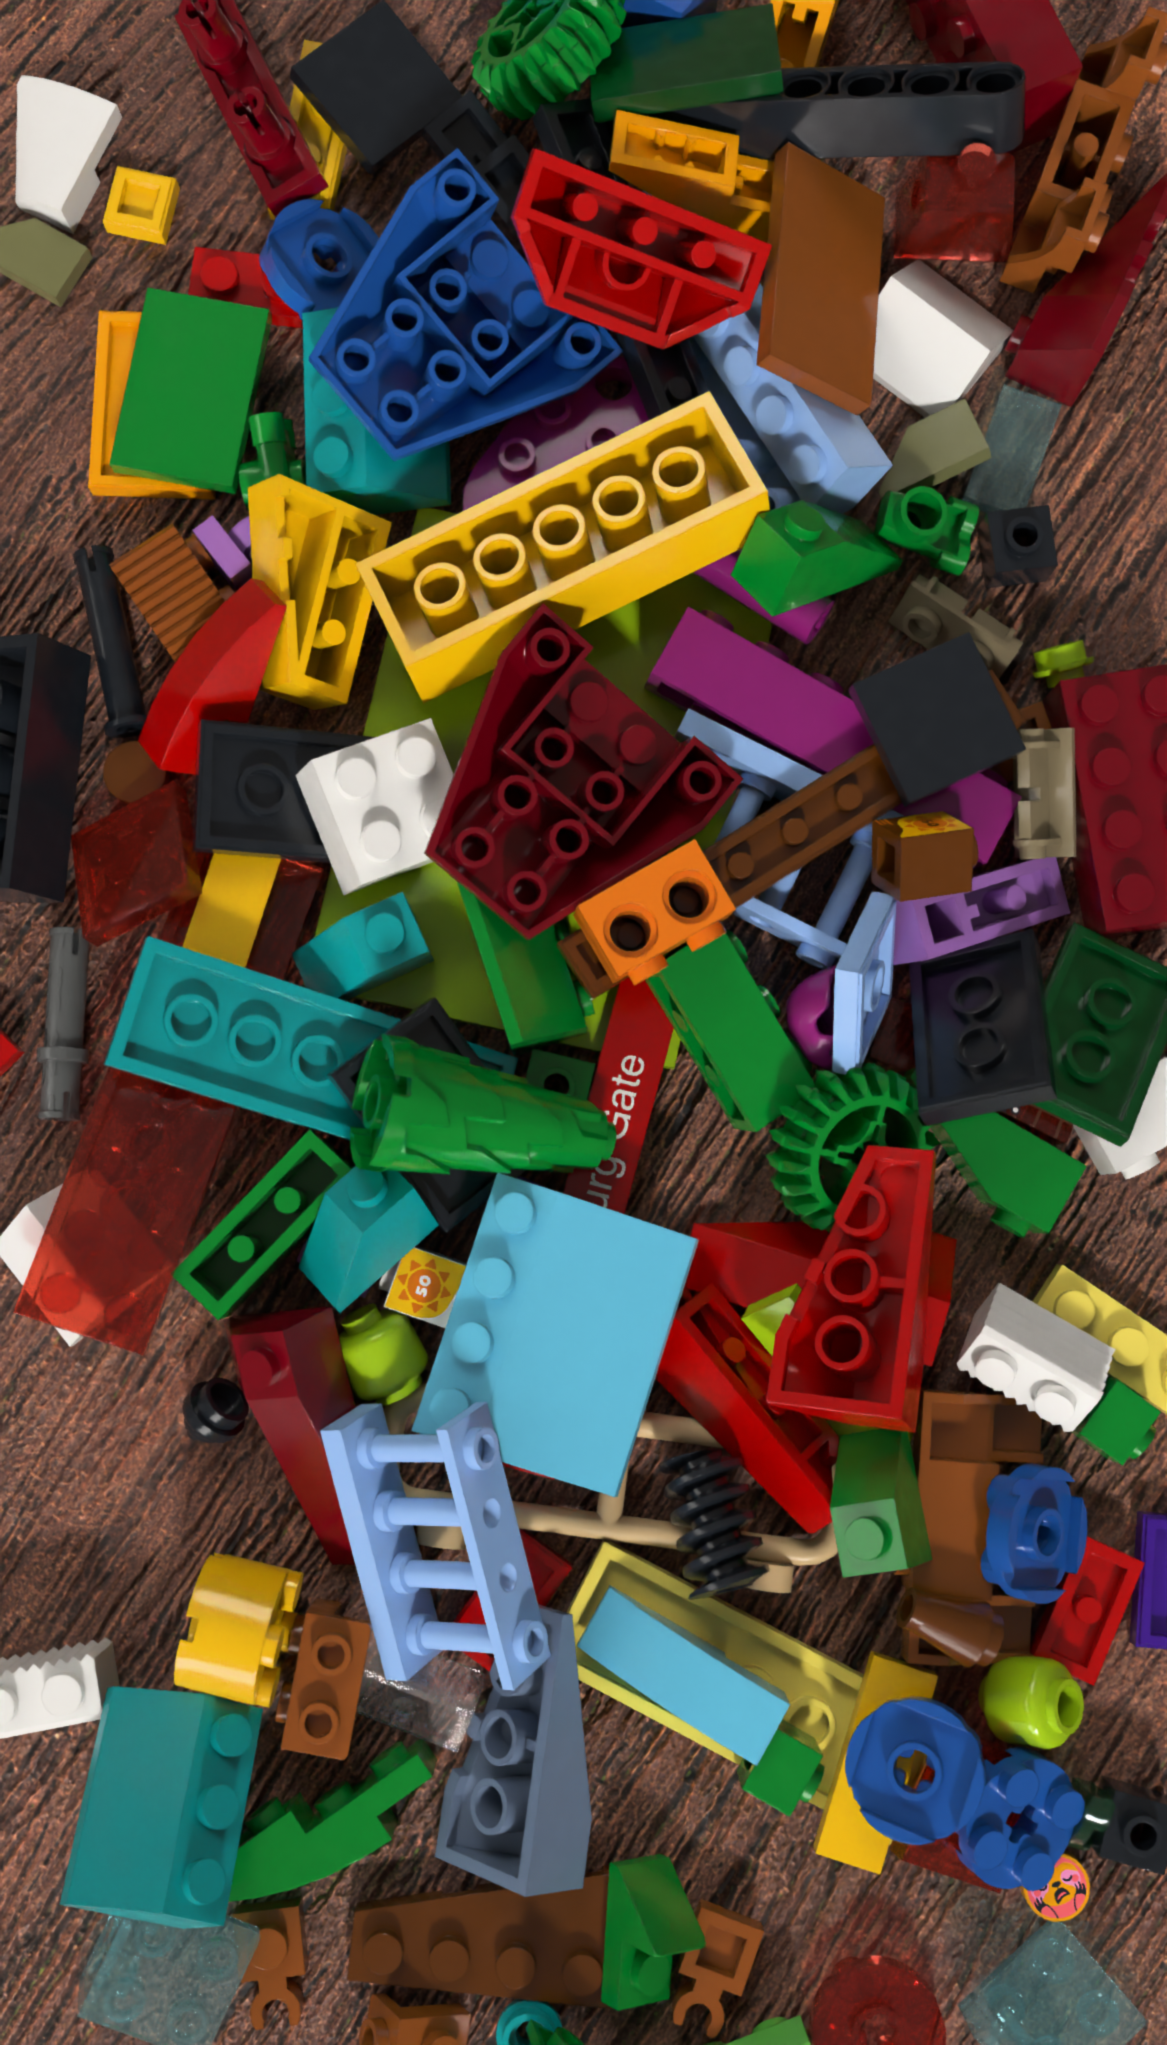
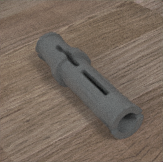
[36,927,91,1121]

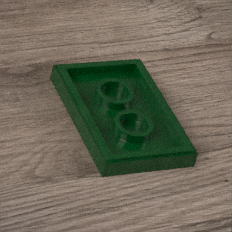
[591,3,783,123]
[1033,922,1167,1147]

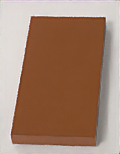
[756,142,885,415]

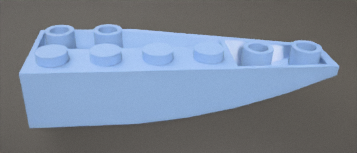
[642,190,893,514]

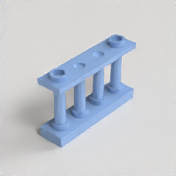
[633,708,903,970]
[320,1402,551,1691]

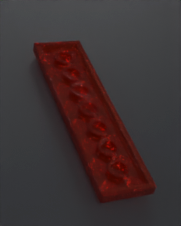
[13,852,324,1357]

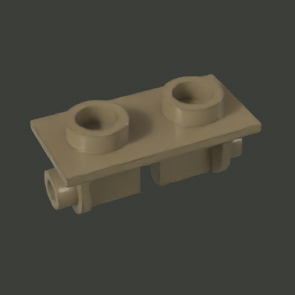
[888,574,1023,679]
[1013,728,1077,859]

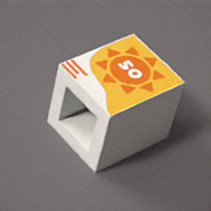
[379,1245,467,1328]

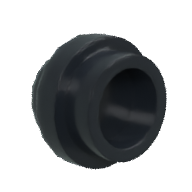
[182,1377,249,1443]

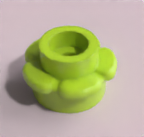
[1033,640,1094,688]

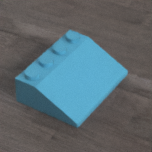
[411,1173,699,1497]

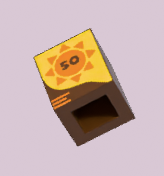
[871,811,979,902]

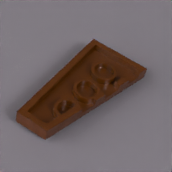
[347,1865,612,2009]

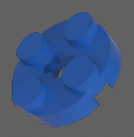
[259,199,379,322]
[981,1464,1087,1604]
[845,1696,986,1845]
[955,1747,1085,1891]

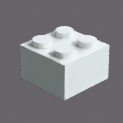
[295,718,454,895]

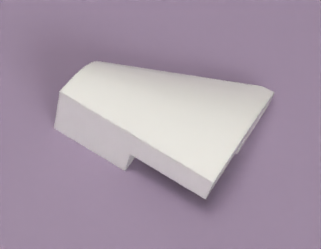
[15,75,122,234]

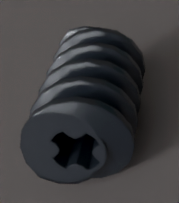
[658,1449,770,1600]

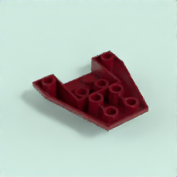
[424,603,743,940]

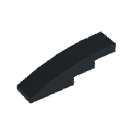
[422,90,530,262]

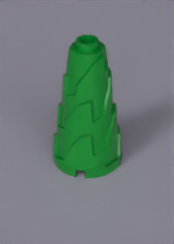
[350,1034,616,1175]

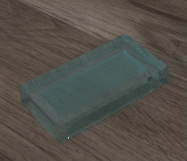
[962,385,1062,513]

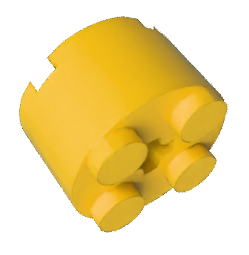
[174,1553,304,1708]

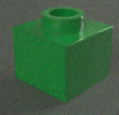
[526,1048,596,1100]
[1072,1377,1161,1466]
[736,1719,825,1817]

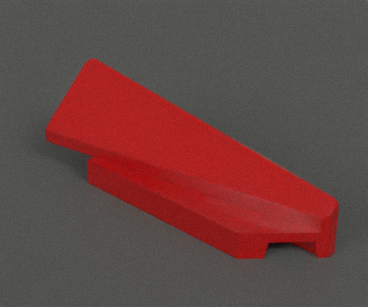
[655,1282,839,1534]

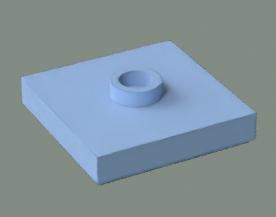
[832,891,897,1075]

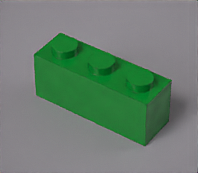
[645,929,815,1132]
[170,1130,355,1320]

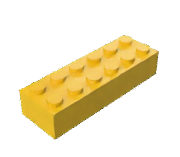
[355,391,770,704]

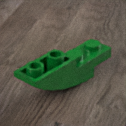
[229,1737,437,1902]

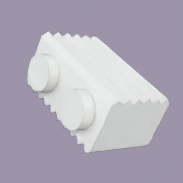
[957,1283,1115,1432]
[0,1637,119,1739]

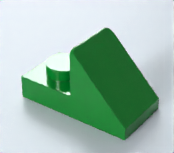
[601,1854,706,2011]

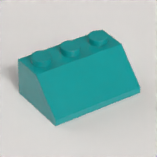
[302,307,451,515]
[60,1686,263,1929]

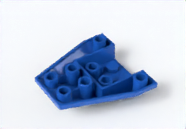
[308,148,623,461]

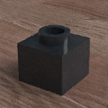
[977,505,1058,588]
[1086,1776,1167,1875]

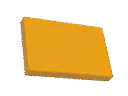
[88,310,216,500]

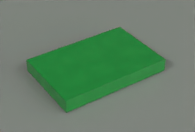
[109,287,272,494]

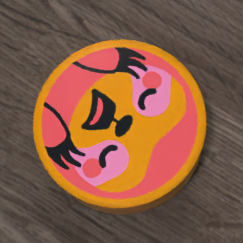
[1019,1850,1090,1922]

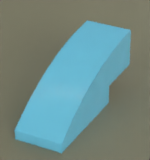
[577,1585,790,1766]

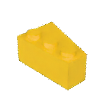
[248,474,392,710]

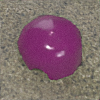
[786,965,837,1070]

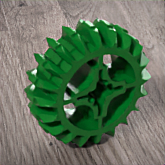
[471,0,627,121]
[765,1062,940,1233]

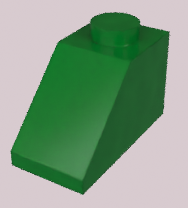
[830,1428,933,1578]

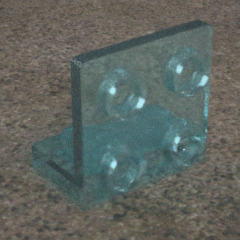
[77,1915,260,2045]
[958,1920,1146,2045]

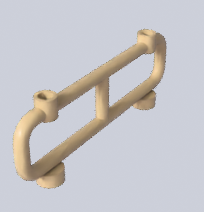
[384,1383,838,1593]

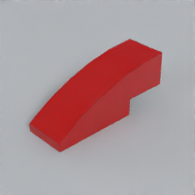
[138,578,287,775]

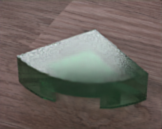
[1068,1777,1116,1851]

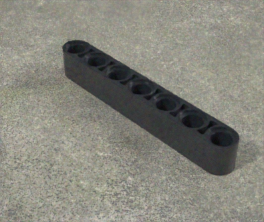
[604,61,1026,159]

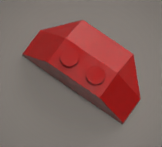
[511,148,772,350]

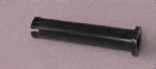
[73,545,147,738]

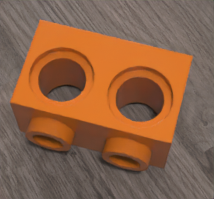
[573,839,736,985]

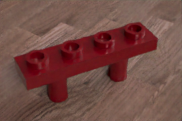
[174,0,329,217]

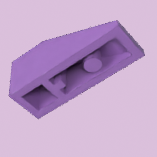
[864,857,1070,965]

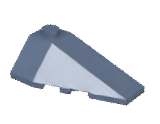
[435,1605,592,1897]

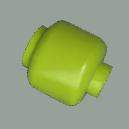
[338,1304,428,1406]
[978,1656,1084,1750]

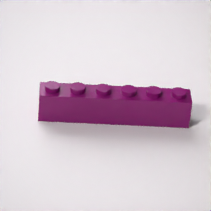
[644,607,1022,870]

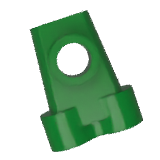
[239,412,306,511]
[874,486,979,576]

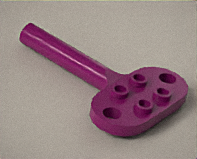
[463,356,834,645]

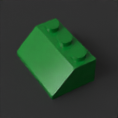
[457,882,595,1057]

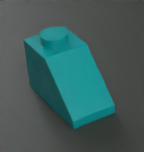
[292,891,434,1001]
[298,1166,439,1313]

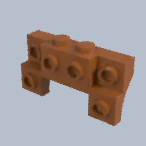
[999,6,1167,294]
[893,1389,1044,1667]

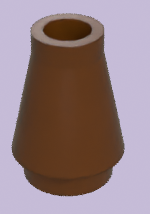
[896,1587,1004,1667]

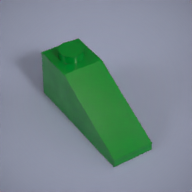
[731,500,903,617]
[904,1067,1087,1238]

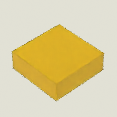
[103,166,180,245]

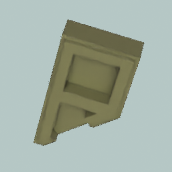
[0,218,93,307]
[879,399,992,499]

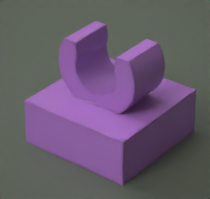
[192,515,253,592]

